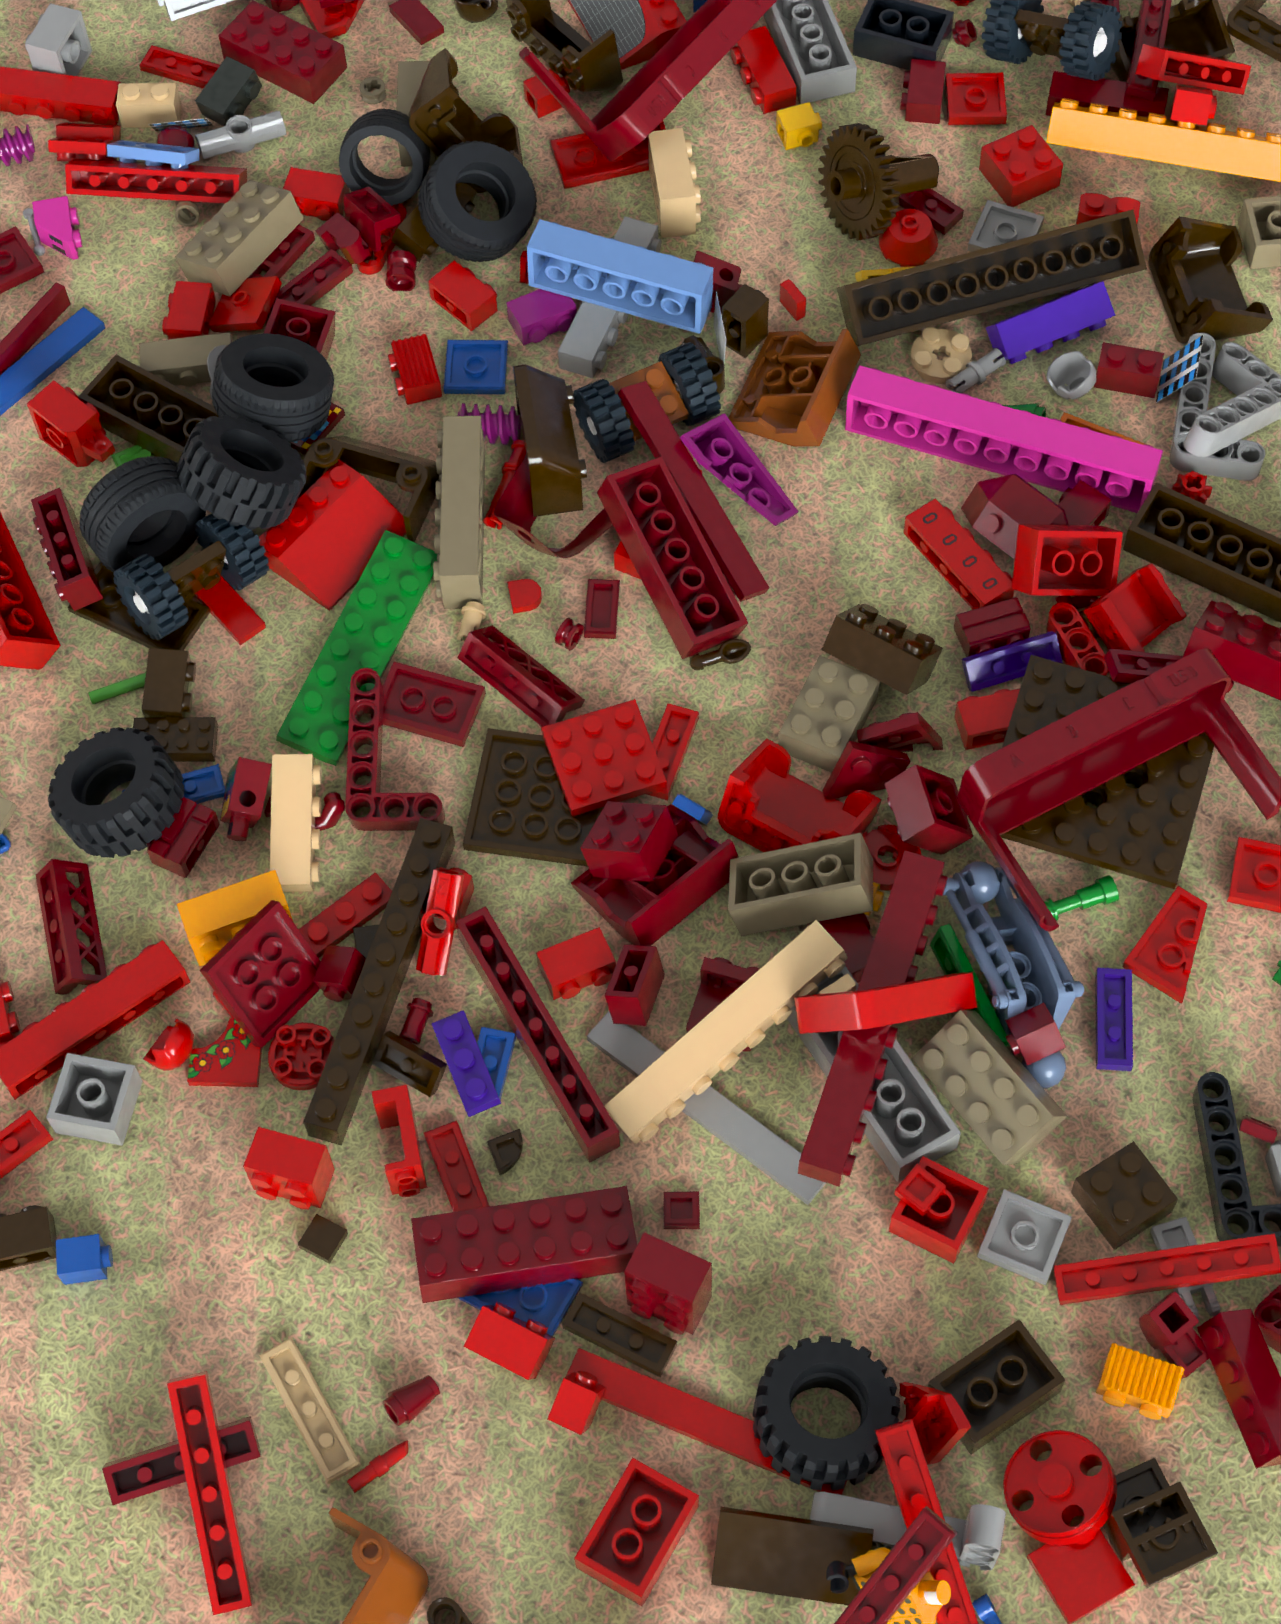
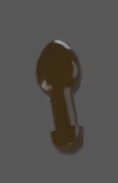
[690,639,751,670]

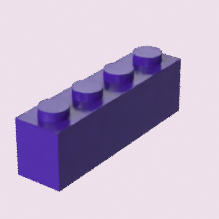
[985,281,1116,364]

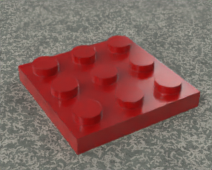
[541,699,667,816]

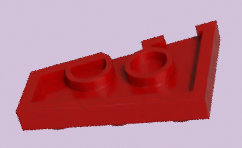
[1122,886,1208,1004]

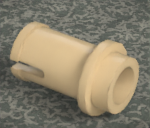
[457,601,486,643]

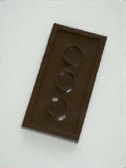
[67,561,210,651]
[711,1506,874,1605]

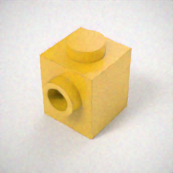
[776,102,822,150]

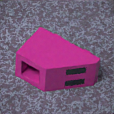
[32,196,83,260]

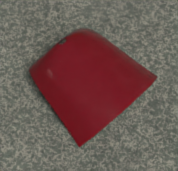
[494,454,613,558]

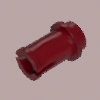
[399,998,434,1045]

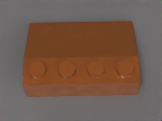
[728,329,861,447]

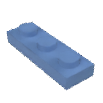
[107,140,200,169]

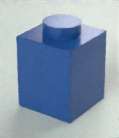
[56,1234,113,1285]

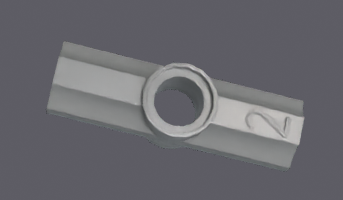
[196,111,287,159]

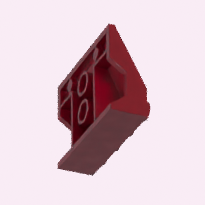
[571,804,739,946]

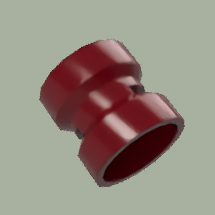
[386,250,417,291]

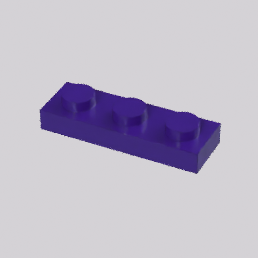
[961,631,1063,692]
[1095,968,1133,1071]
[432,1010,501,1117]

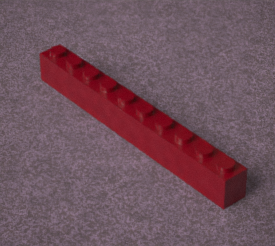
[798,850,948,1187]

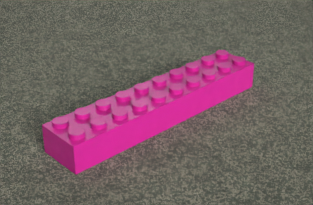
[845,365,1163,513]

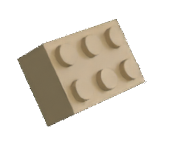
[648,128,701,238]

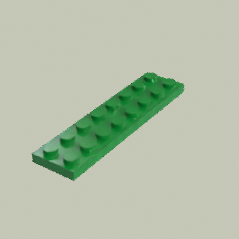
[276,530,437,766]

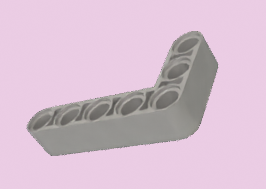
[1170,333,1265,481]
[1184,342,1281,458]
[809,1492,1006,1571]

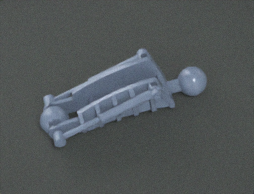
[938,861,1084,1089]

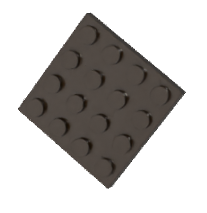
[463,728,604,867]

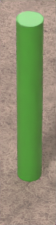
[88,672,146,705]

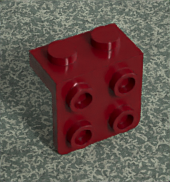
[686,957,760,1052]

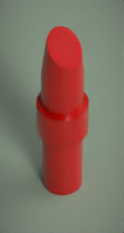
[347,1440,408,1493]

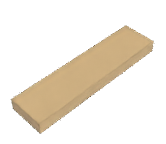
[259,1337,361,1484]

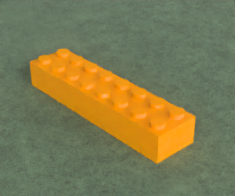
[1046,98,1281,182]

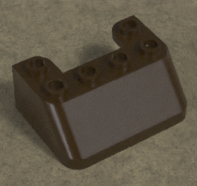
[506,0,623,92]

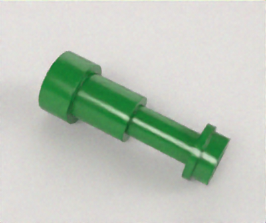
[1044,875,1119,921]

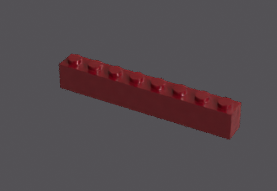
[455,906,620,1163]

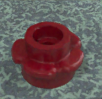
[952,19,977,48]

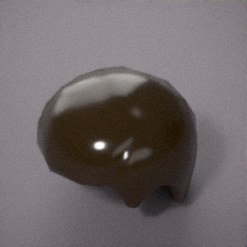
[454,0,498,23]

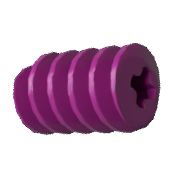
[0,124,35,167]
[457,403,522,445]

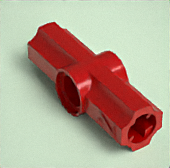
[416,868,464,976]

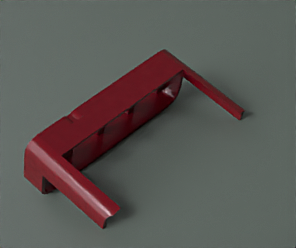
[519,0,777,162]
[957,648,1281,932]

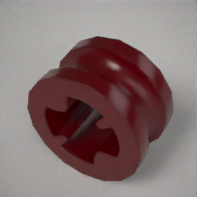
[555,618,584,651]

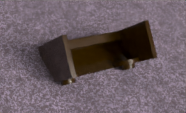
[1227,0,1281,62]
[513,364,587,517]
[298,436,439,542]

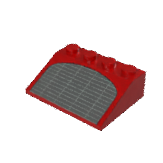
[568,0,687,70]

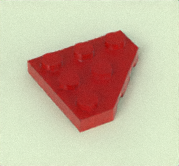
[298,0,364,38]

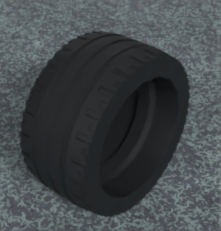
[339,109,431,206]

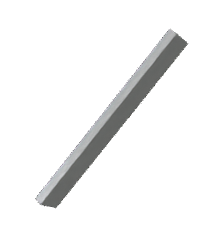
[587,1011,826,1205]

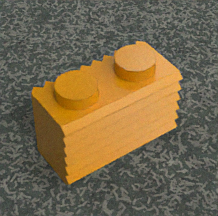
[1096,1343,1184,1420]

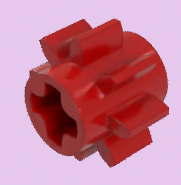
[1172,470,1212,504]

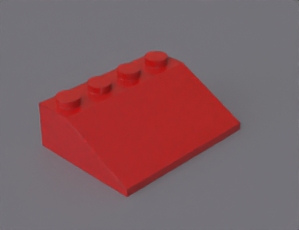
[259,460,406,611]

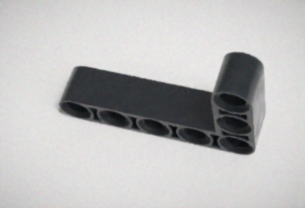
[1192,1072,1281,1246]

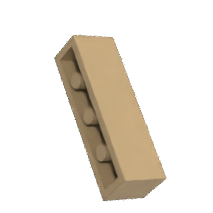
[270,754,322,892]

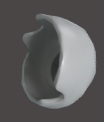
[1047,351,1096,400]

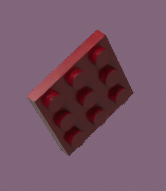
[199,900,321,1048]

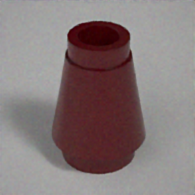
[383,1375,440,1426]

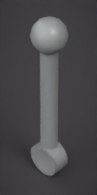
[23,208,45,256]

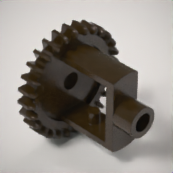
[818,123,939,241]

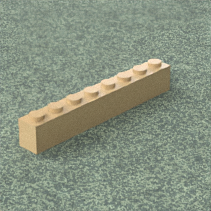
[604,920,848,1144]

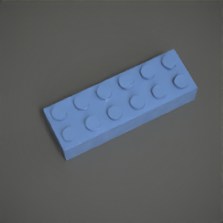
[527,219,714,334]

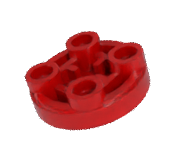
[268,1022,335,1090]

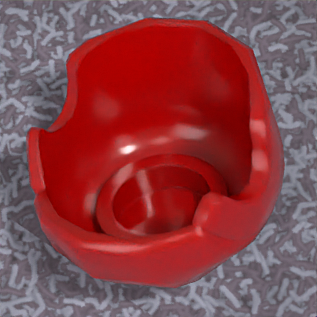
[143,1019,195,1071]

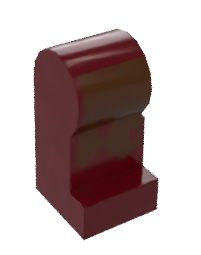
[315,212,370,264]

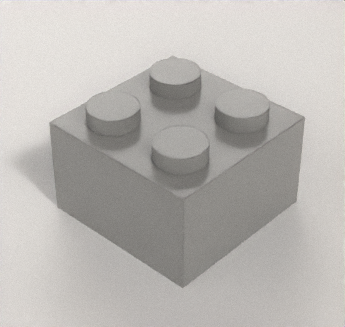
[25,3,92,76]
[46,1053,143,1146]

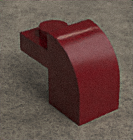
[1139,1291,1209,1379]

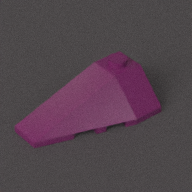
[680,413,799,526]

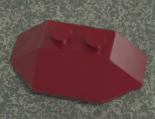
[961,474,1069,559]

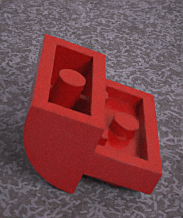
[48,123,121,162]

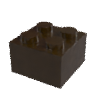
[1071,1141,1178,1250]

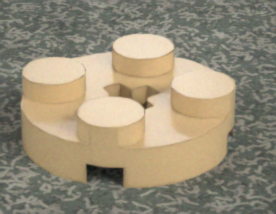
[910,327,972,384]

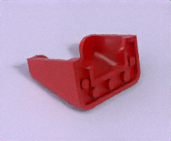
[718,738,882,852]

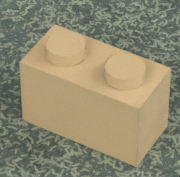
[116,83,182,128]

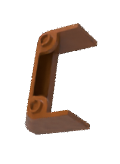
[328,1507,429,1624]

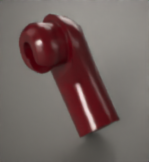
[315,792,345,831]

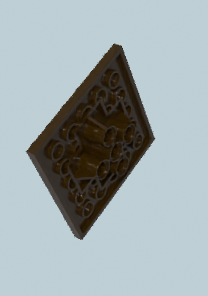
[1000,655,1214,889]

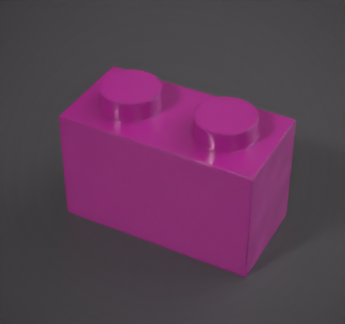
[506,289,577,346]

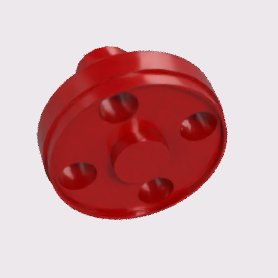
[1003,1430,1117,1545]

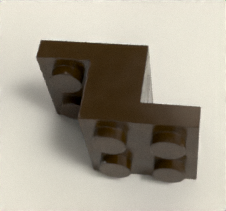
[1103,1458,1218,1588]

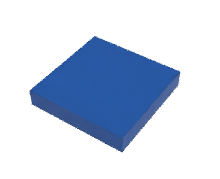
[444,340,508,394]

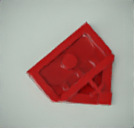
[899,1382,971,1465]

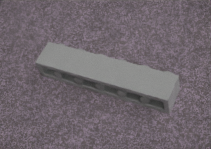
[558,216,662,378]

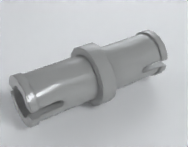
[946,348,1006,393]

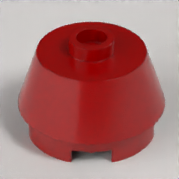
[879,209,938,267]

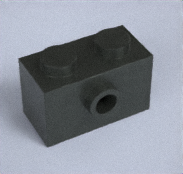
[195,57,262,126]

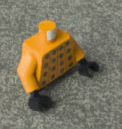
[826,1547,951,1624]

